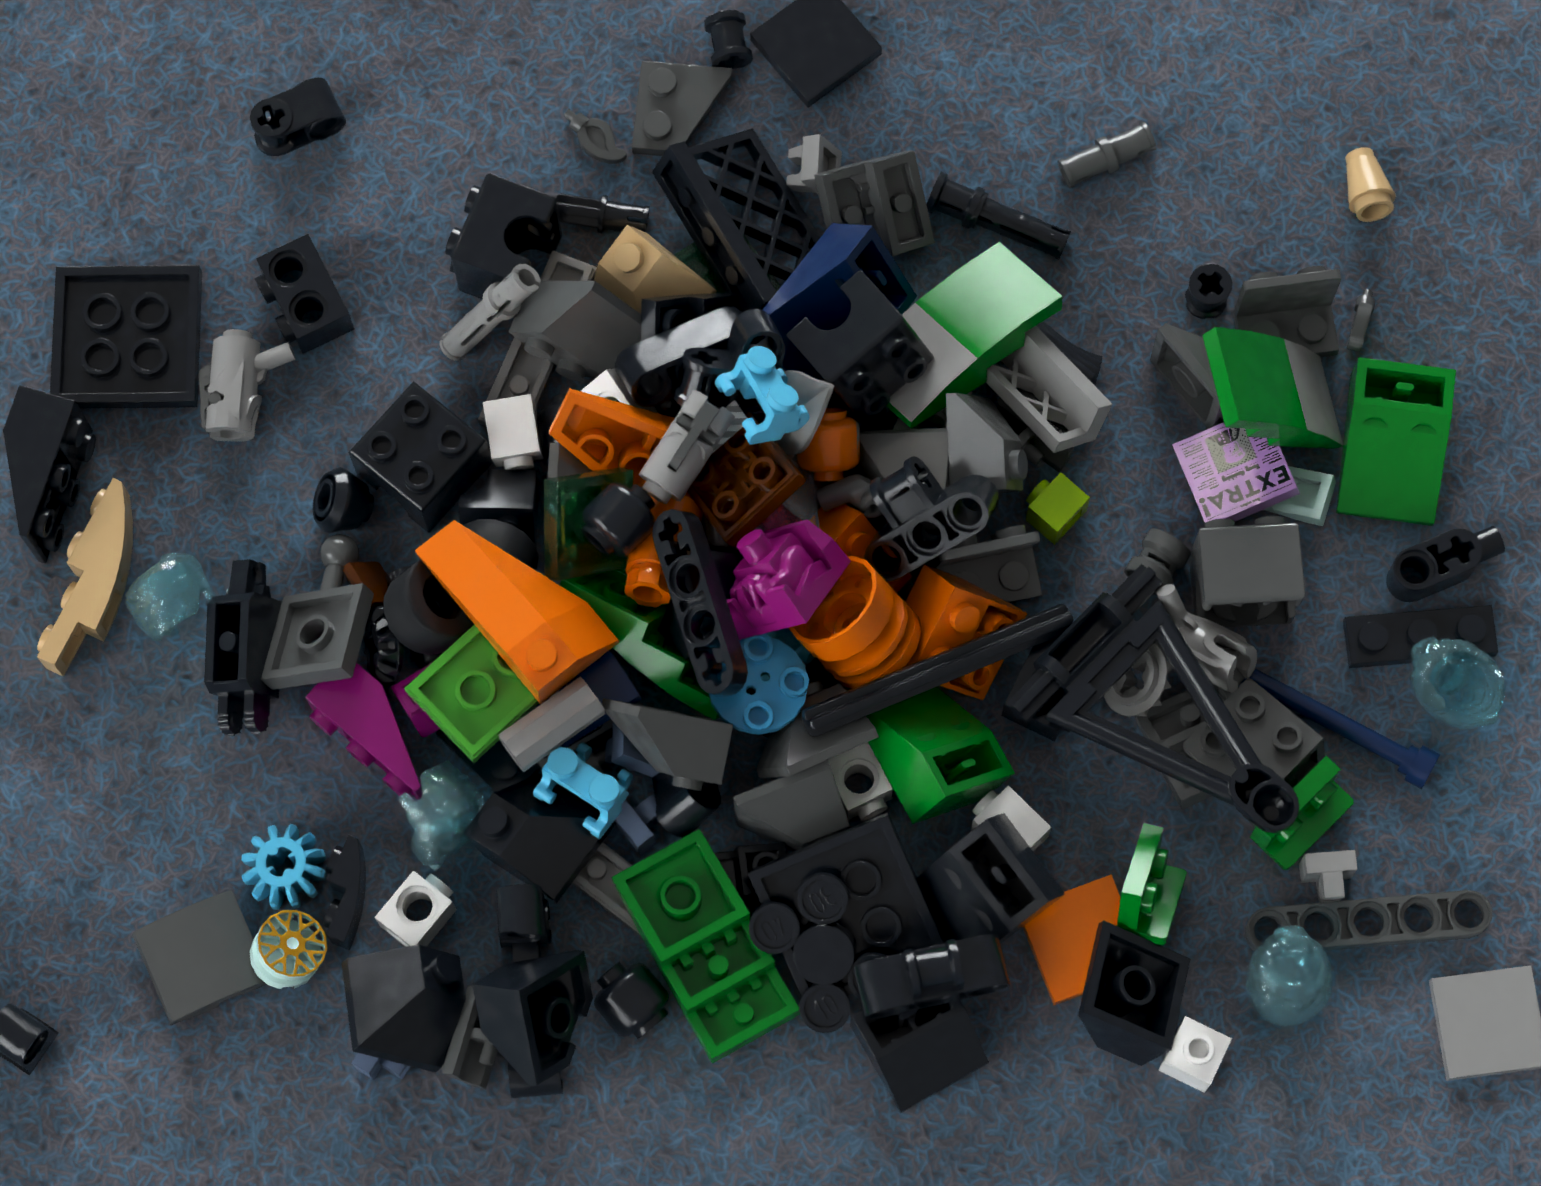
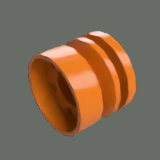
[789,556,921,689]

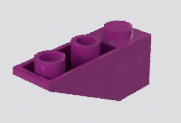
[305,663,425,802]

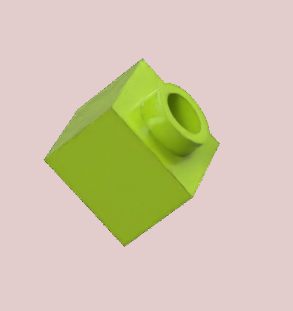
[1026,472,1090,545]

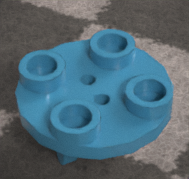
[709,634,809,735]

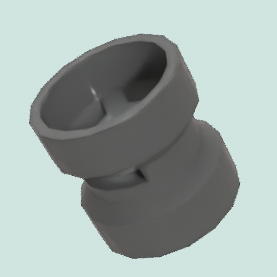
[1124,528,1191,595]

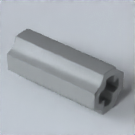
[498,677,605,772]

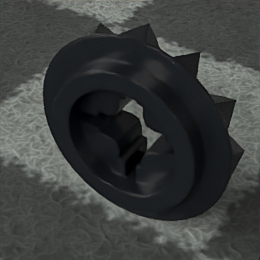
[363,605,404,684]

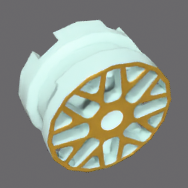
[250,910,327,989]

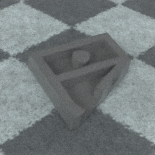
[632,61,732,156]

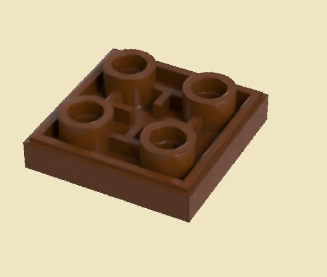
[687,412,807,548]

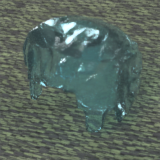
[125,552,215,641]
[1410,636,1506,730]
[398,759,484,871]
[1246,925,1333,1029]

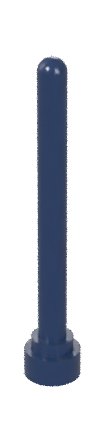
[1241,669,1440,789]

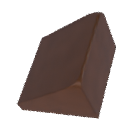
[343,561,388,607]

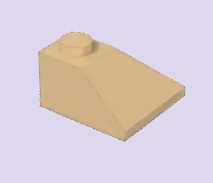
[594,225,717,314]

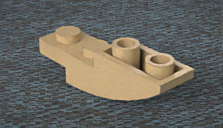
[37,478,133,676]

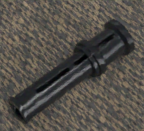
[927,171,1071,260]

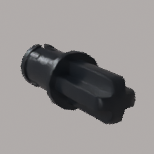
[556,193,650,234]

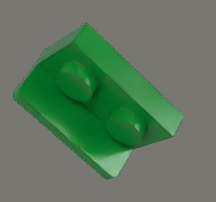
[1250,756,1354,870]
[1117,823,1187,945]

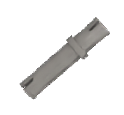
[439,264,541,361]

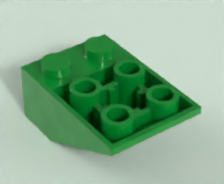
[1336,357,1456,526]
[847,687,1015,824]

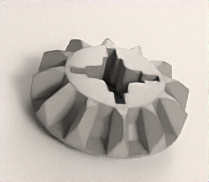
[1103,643,1173,718]

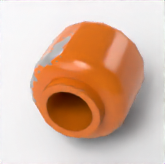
[796,408,860,481]

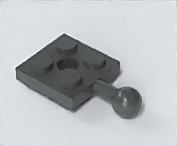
[261,534,374,690]

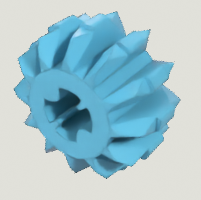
[241,824,327,910]

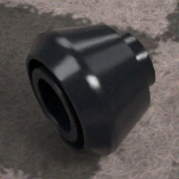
[313,467,374,533]

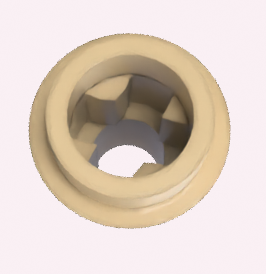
[1345,147,1396,222]

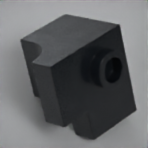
[459,469,538,549]

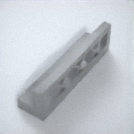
[986,326,1112,453]

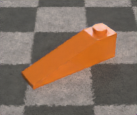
[549,388,703,521]
[415,520,619,704]

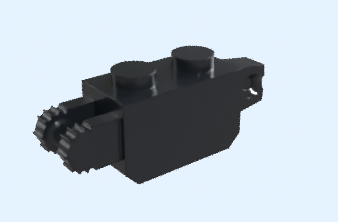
[204,559,282,736]

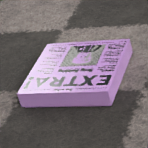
[1172,422,1300,523]

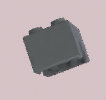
[1189,516,1305,627]

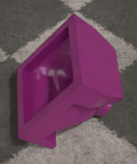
[727,519,851,640]

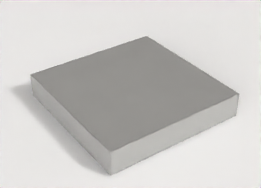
[1429,965,1541,1081]

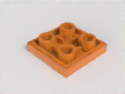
[1023,874,1121,1005]

